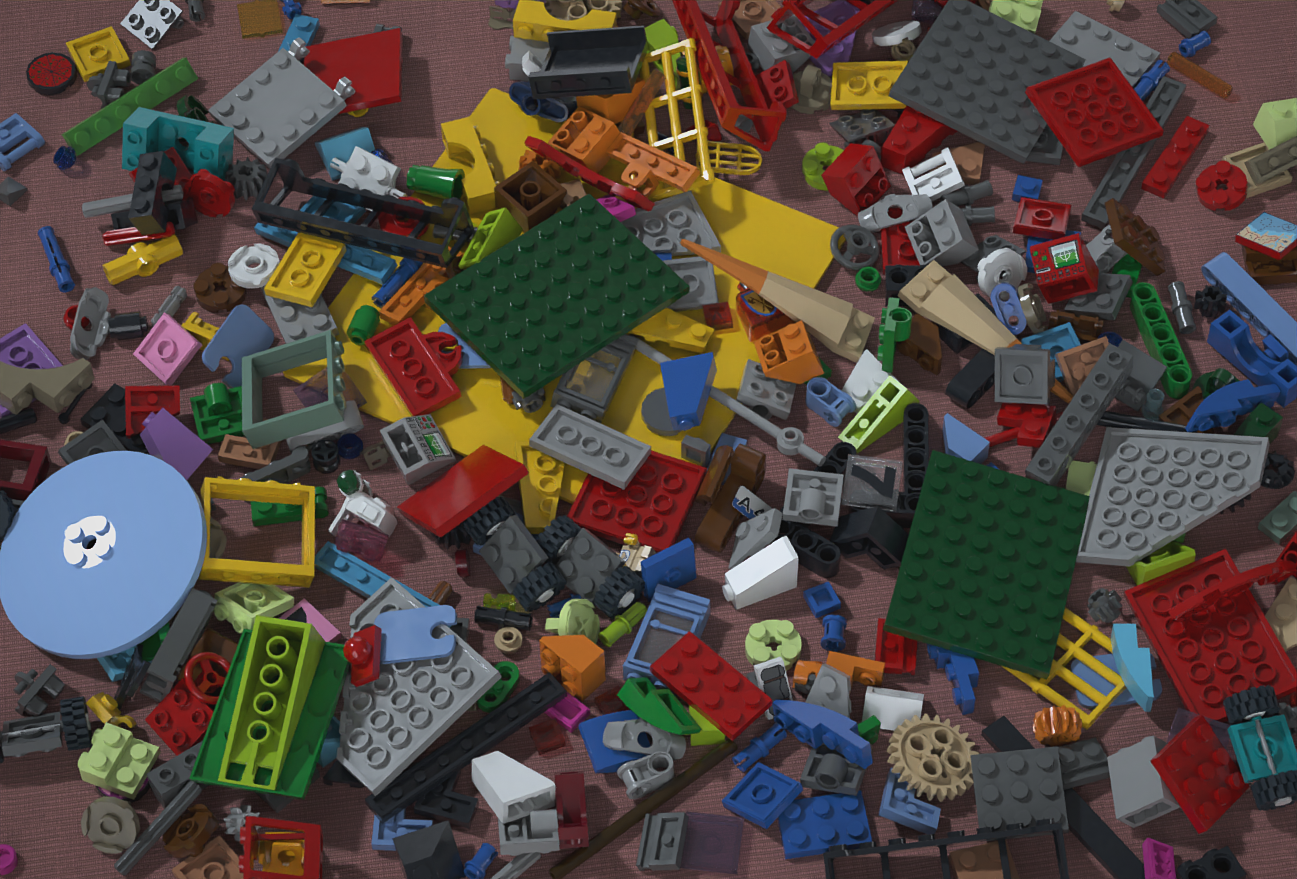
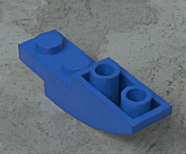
[1185,379,1281,432]
[927,644,979,715]
[772,700,873,769]

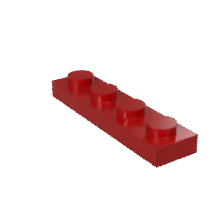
[1141,116,1210,199]

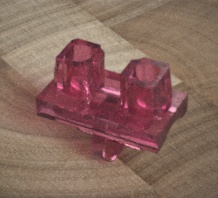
[334,519,389,562]

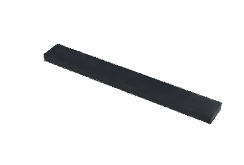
[365,672,567,824]
[981,716,1145,879]

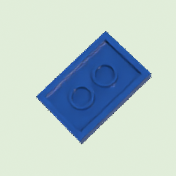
[777,790,872,859]

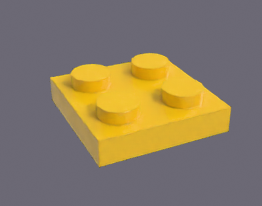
[66,26,131,82]

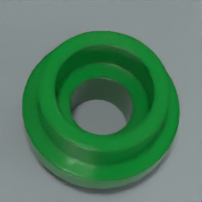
[855,267,881,291]

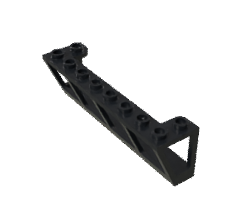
[252,158,475,268]
[823,818,1069,879]

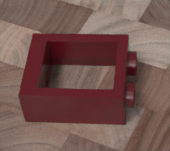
[0,440,51,501]

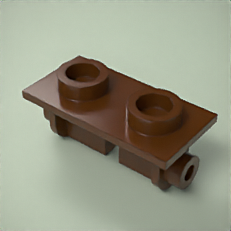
[1048,309,1104,342]

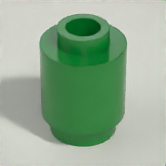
[347,305,380,345]

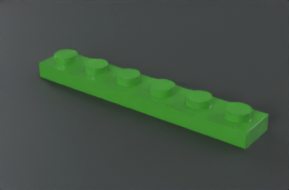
[62,57,198,156]

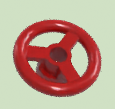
[184,652,231,705]

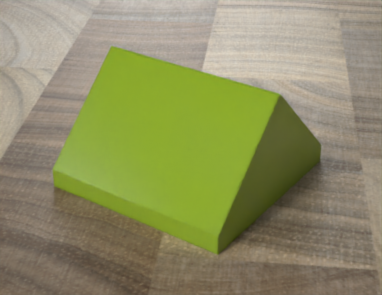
[1126,541,1196,586]

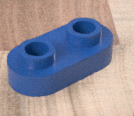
[990,282,1027,335]

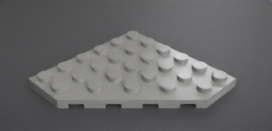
[1076,427,1270,567]
[336,577,502,796]

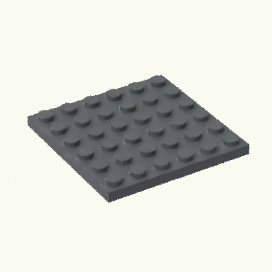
[889,0,1086,164]

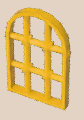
[695,141,762,175]

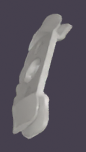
[858,194,932,233]
[70,287,111,360]
[603,718,686,761]

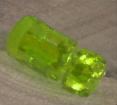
[483,593,516,611]

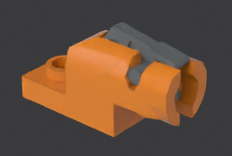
[792,651,885,696]

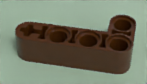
[695,444,766,553]

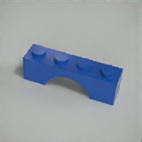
[1207,309,1297,408]

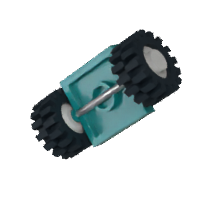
[1223,685,1297,811]

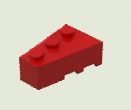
[881,106,957,175]

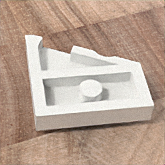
[841,350,899,414]

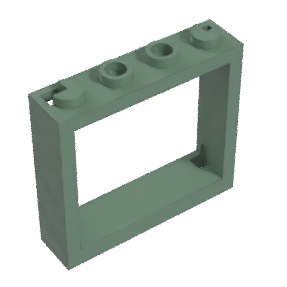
[242,330,347,449]

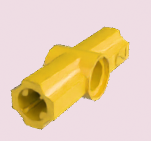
[102,234,183,285]

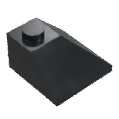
[392,820,466,879]

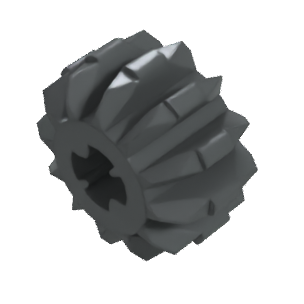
[225,157,267,201]

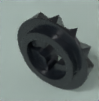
[1261,450,1295,489]

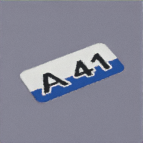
[732,486,772,519]

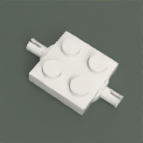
[330,146,407,211]

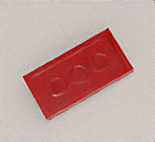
[650,631,772,741]

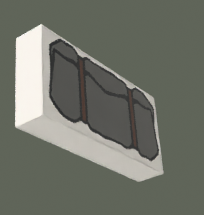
[754,657,793,720]

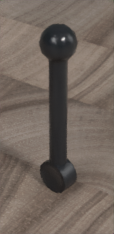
[58,383,93,424]

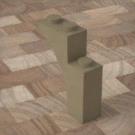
[0,358,95,415]

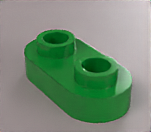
[477,661,520,713]

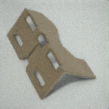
[488,6,516,30]
[360,441,392,471]

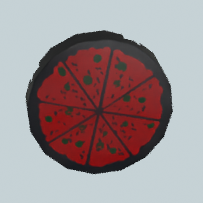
[26,52,77,95]

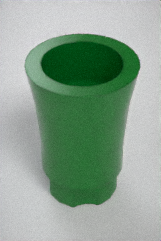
[406,165,465,200]

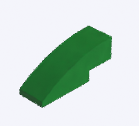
[617,677,701,735]

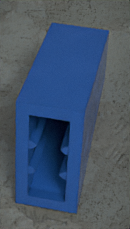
[660,352,717,431]

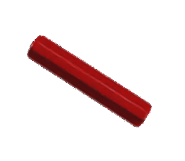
[102,222,175,246]

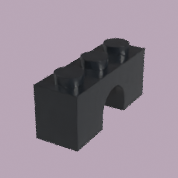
[128,151,177,235]

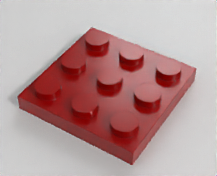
[1150,715,1250,834]

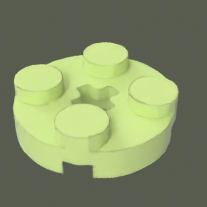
[745,620,802,671]

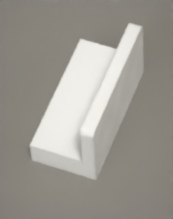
[862,686,924,731]

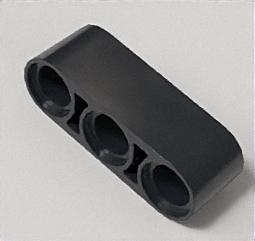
[945,348,995,409]

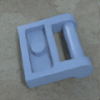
[0,113,45,172]

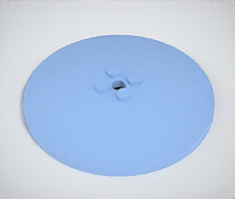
[0,451,207,659]

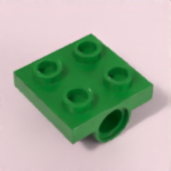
[877,298,912,373]
[190,383,245,445]

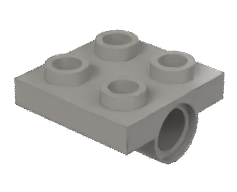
[736,359,796,420]
[782,468,844,527]
[498,809,560,856]

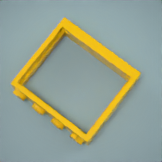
[199,476,315,588]

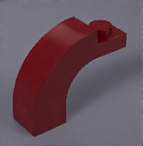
[555,771,589,849]

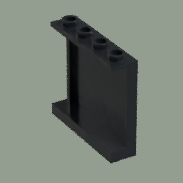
[528,25,649,99]

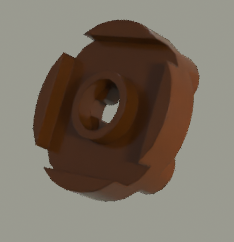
[193,263,246,313]
[162,804,219,858]

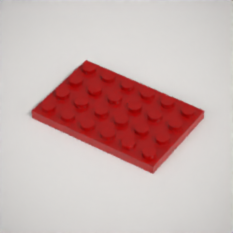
[1124,549,1297,728]

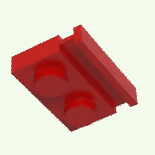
[875,618,917,676]

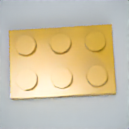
[830,61,908,110]
[264,232,347,307]

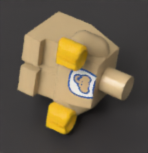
[615,533,657,578]

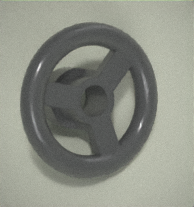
[830,224,880,271]

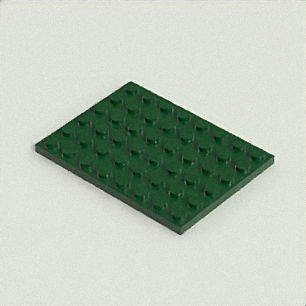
[424,194,690,399]
[883,450,1090,679]

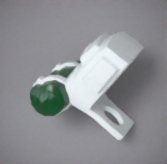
[328,470,397,539]

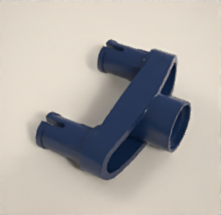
[509,81,578,122]

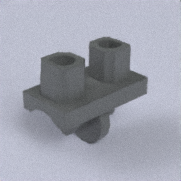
[87,61,131,109]
[14,664,65,716]

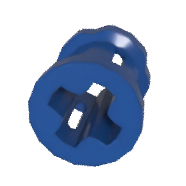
[820,614,847,652]

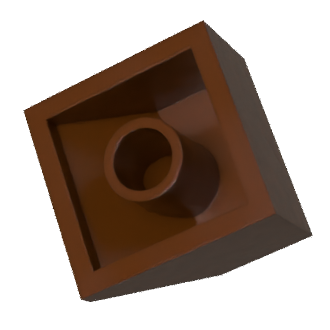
[494,161,567,233]

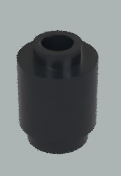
[108,311,148,340]

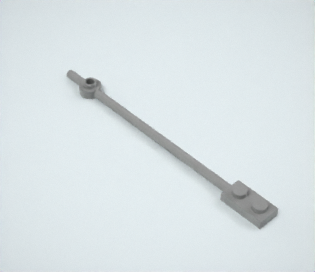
[629,334,826,466]

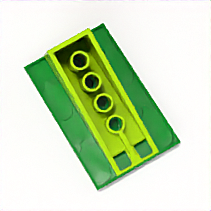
[189,615,350,800]

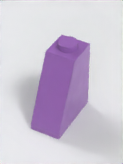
[140,408,213,480]

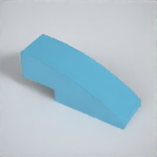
[1111,624,1154,712]

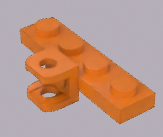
[606,132,700,198]
[379,246,463,325]

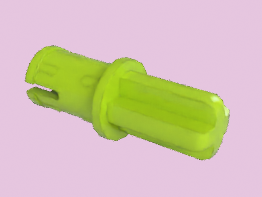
[598,602,647,648]

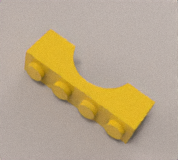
[513,0,617,43]
[441,116,500,215]

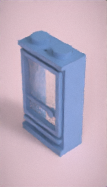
[623,584,710,696]

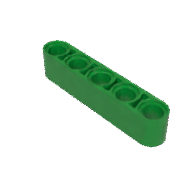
[1129,282,1192,399]

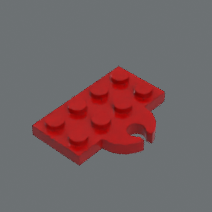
[364,317,463,417]

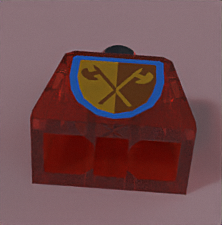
[736,282,794,342]

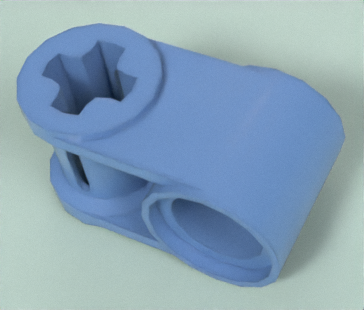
[805,377,856,427]

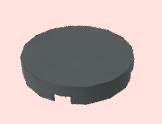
[641,388,686,436]

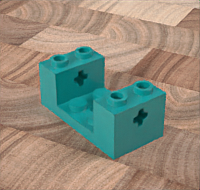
[122,107,234,181]

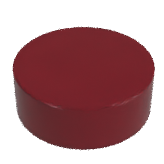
[455,549,471,578]

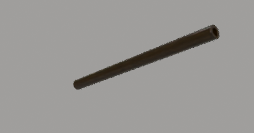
[548,739,738,879]

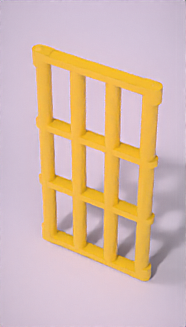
[622,38,715,208]
[1001,607,1127,730]

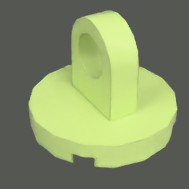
[545,599,600,644]

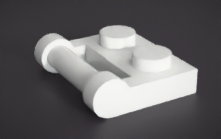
[902,147,965,201]

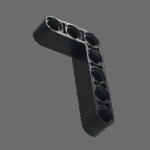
[848,403,929,528]
[770,442,856,578]

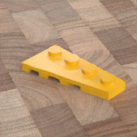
[626,307,714,354]
[515,441,565,534]

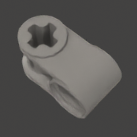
[1086,225,1127,273]
[617,751,675,799]

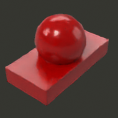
[343,625,382,687]

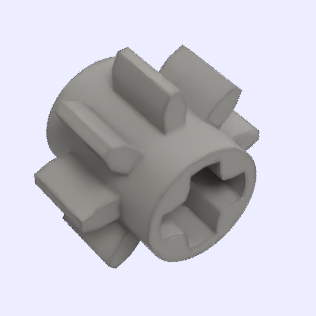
[223,805,261,841]

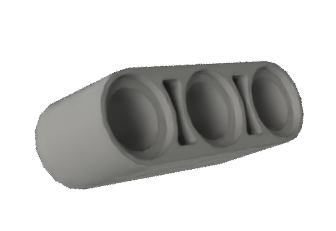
[286,400,364,454]

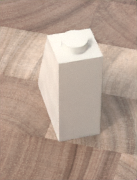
[722,536,798,610]
[472,751,555,824]

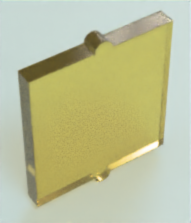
[237,0,283,39]

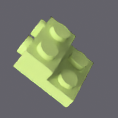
[989,0,1043,34]
[214,582,294,633]
[78,722,161,800]

